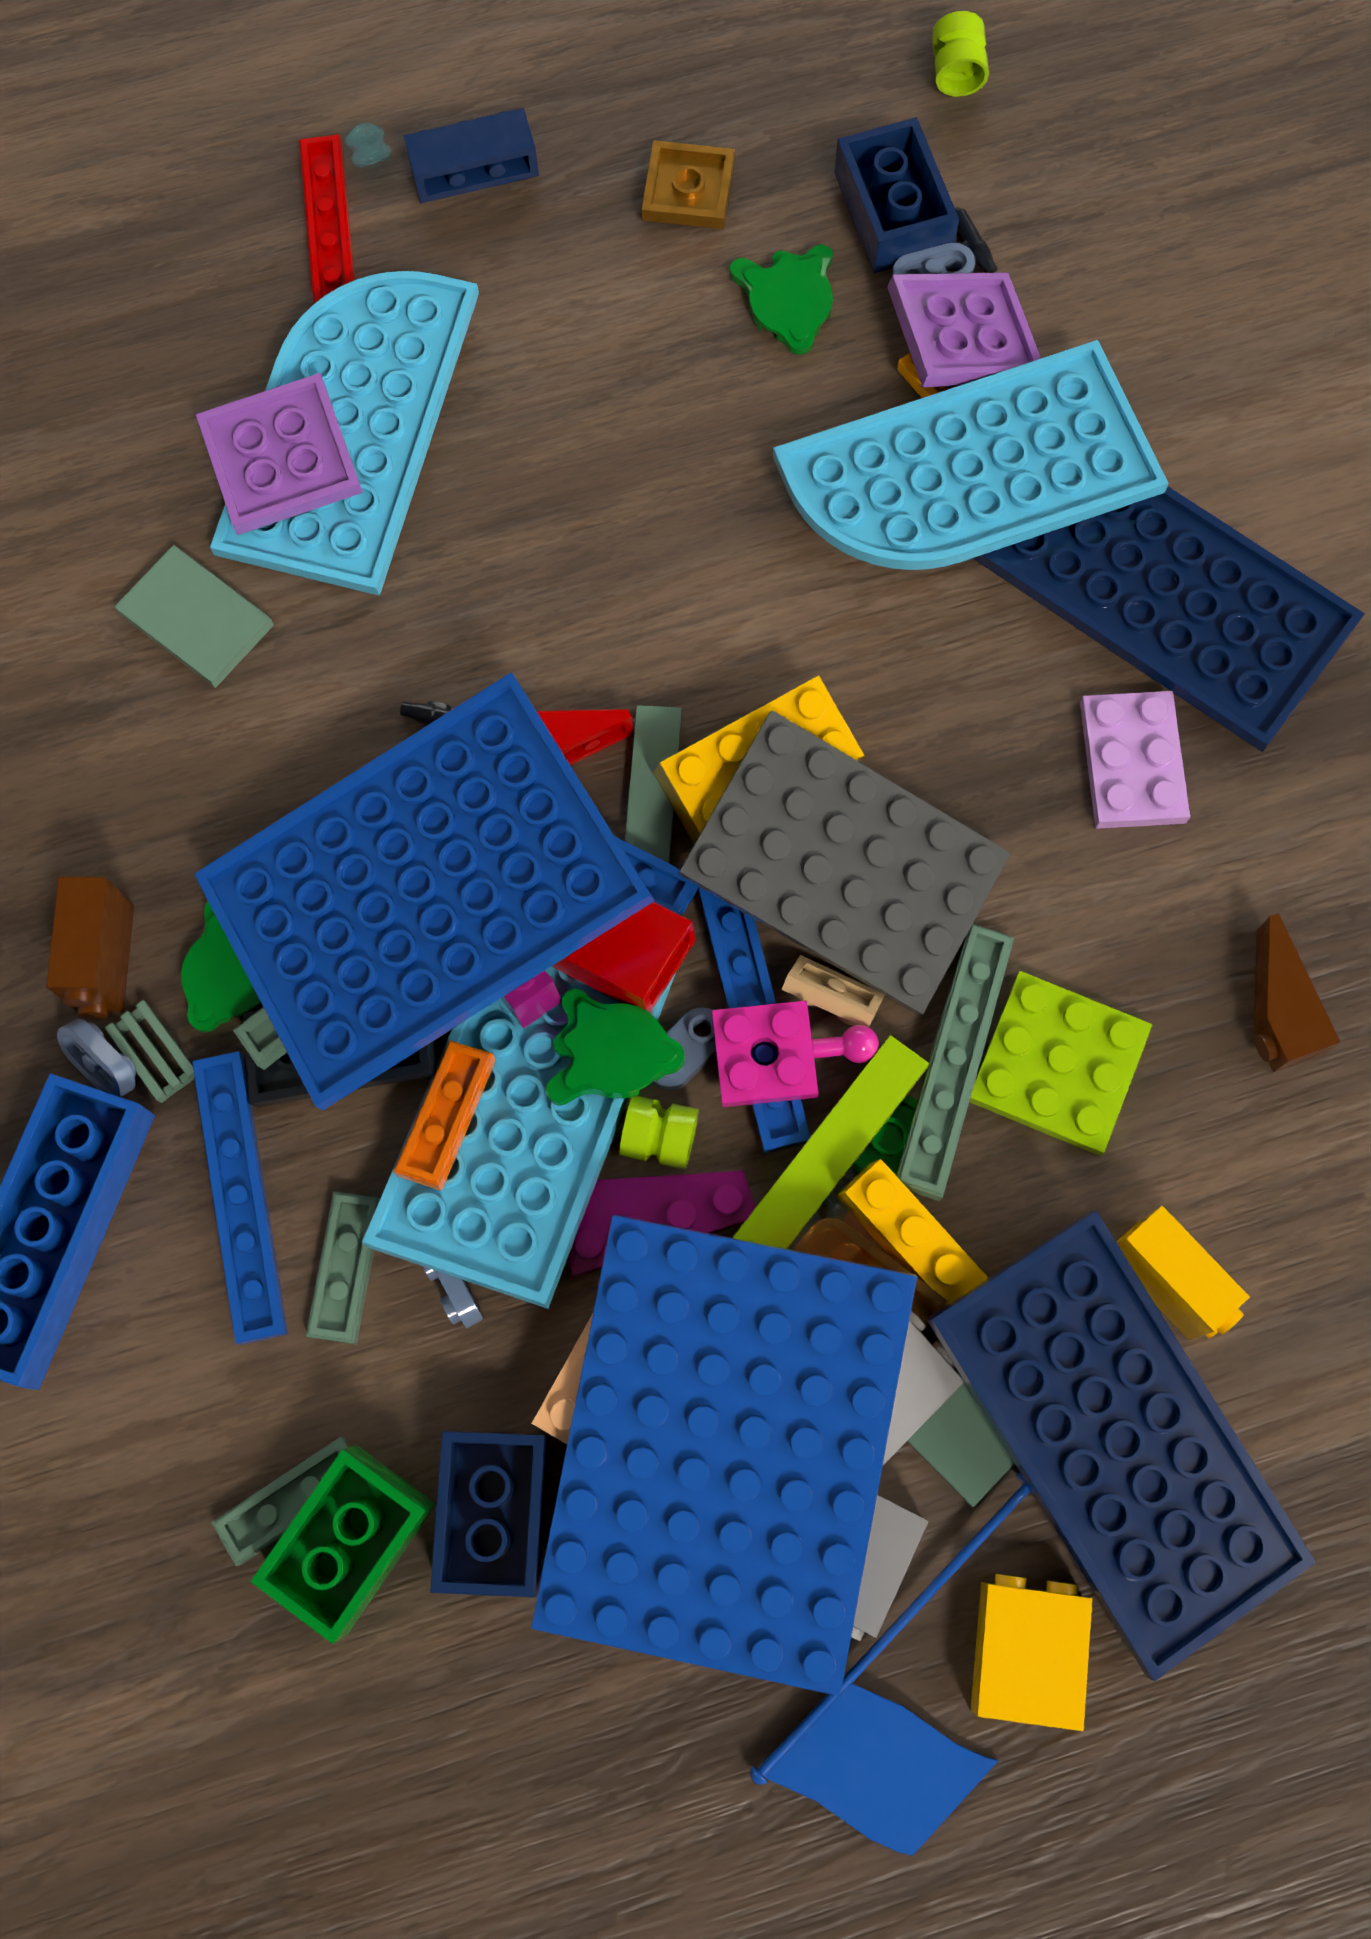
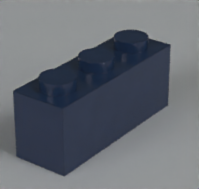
[403,108,539,204]

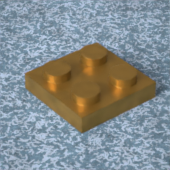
[642,140,735,229]

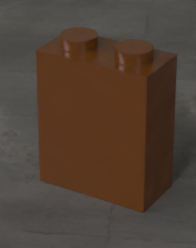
[46,877,134,1019]

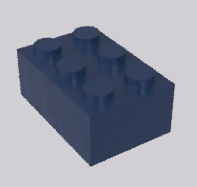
[834,117,959,274]
[430,1431,549,1597]

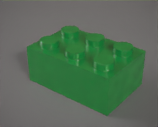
[250,1445,437,1644]

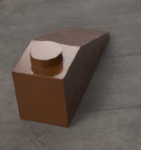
[1254,913,1340,1072]

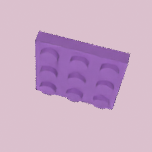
[887,273,1041,387]
[196,373,363,535]

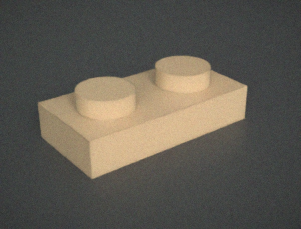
[782,955,885,1027]

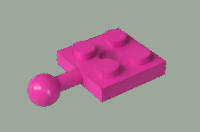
[712,1001,879,1107]

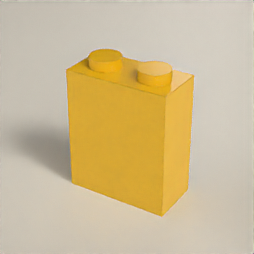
[1116,1206,1250,1340]
[971,1574,1092,1731]

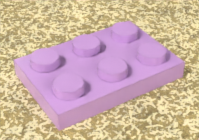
[1080,691,1190,829]

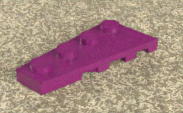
[568,1171,755,1278]

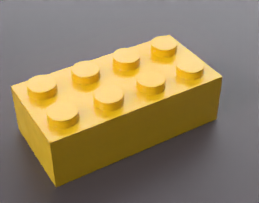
[653,675,864,843]

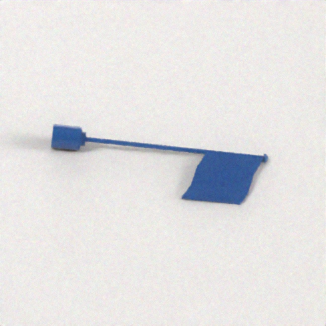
[750,1472,1035,1856]

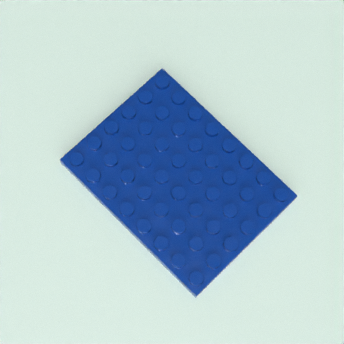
[194,672,655,1110]
[531,1214,917,1696]

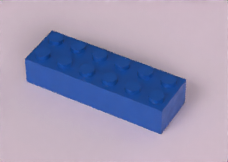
[0,1073,155,1390]

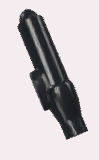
[955,207,998,273]
[400,701,452,725]

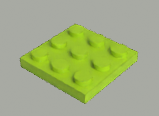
[969,971,1153,1156]

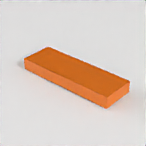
[393,1040,496,1191]

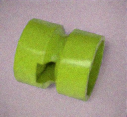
[932,11,989,97]
[619,1096,699,1170]

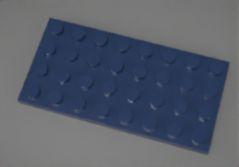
[972,486,1365,752]
[927,1210,1316,1681]

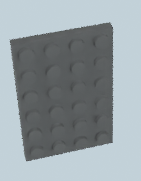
[677,710,1011,1015]

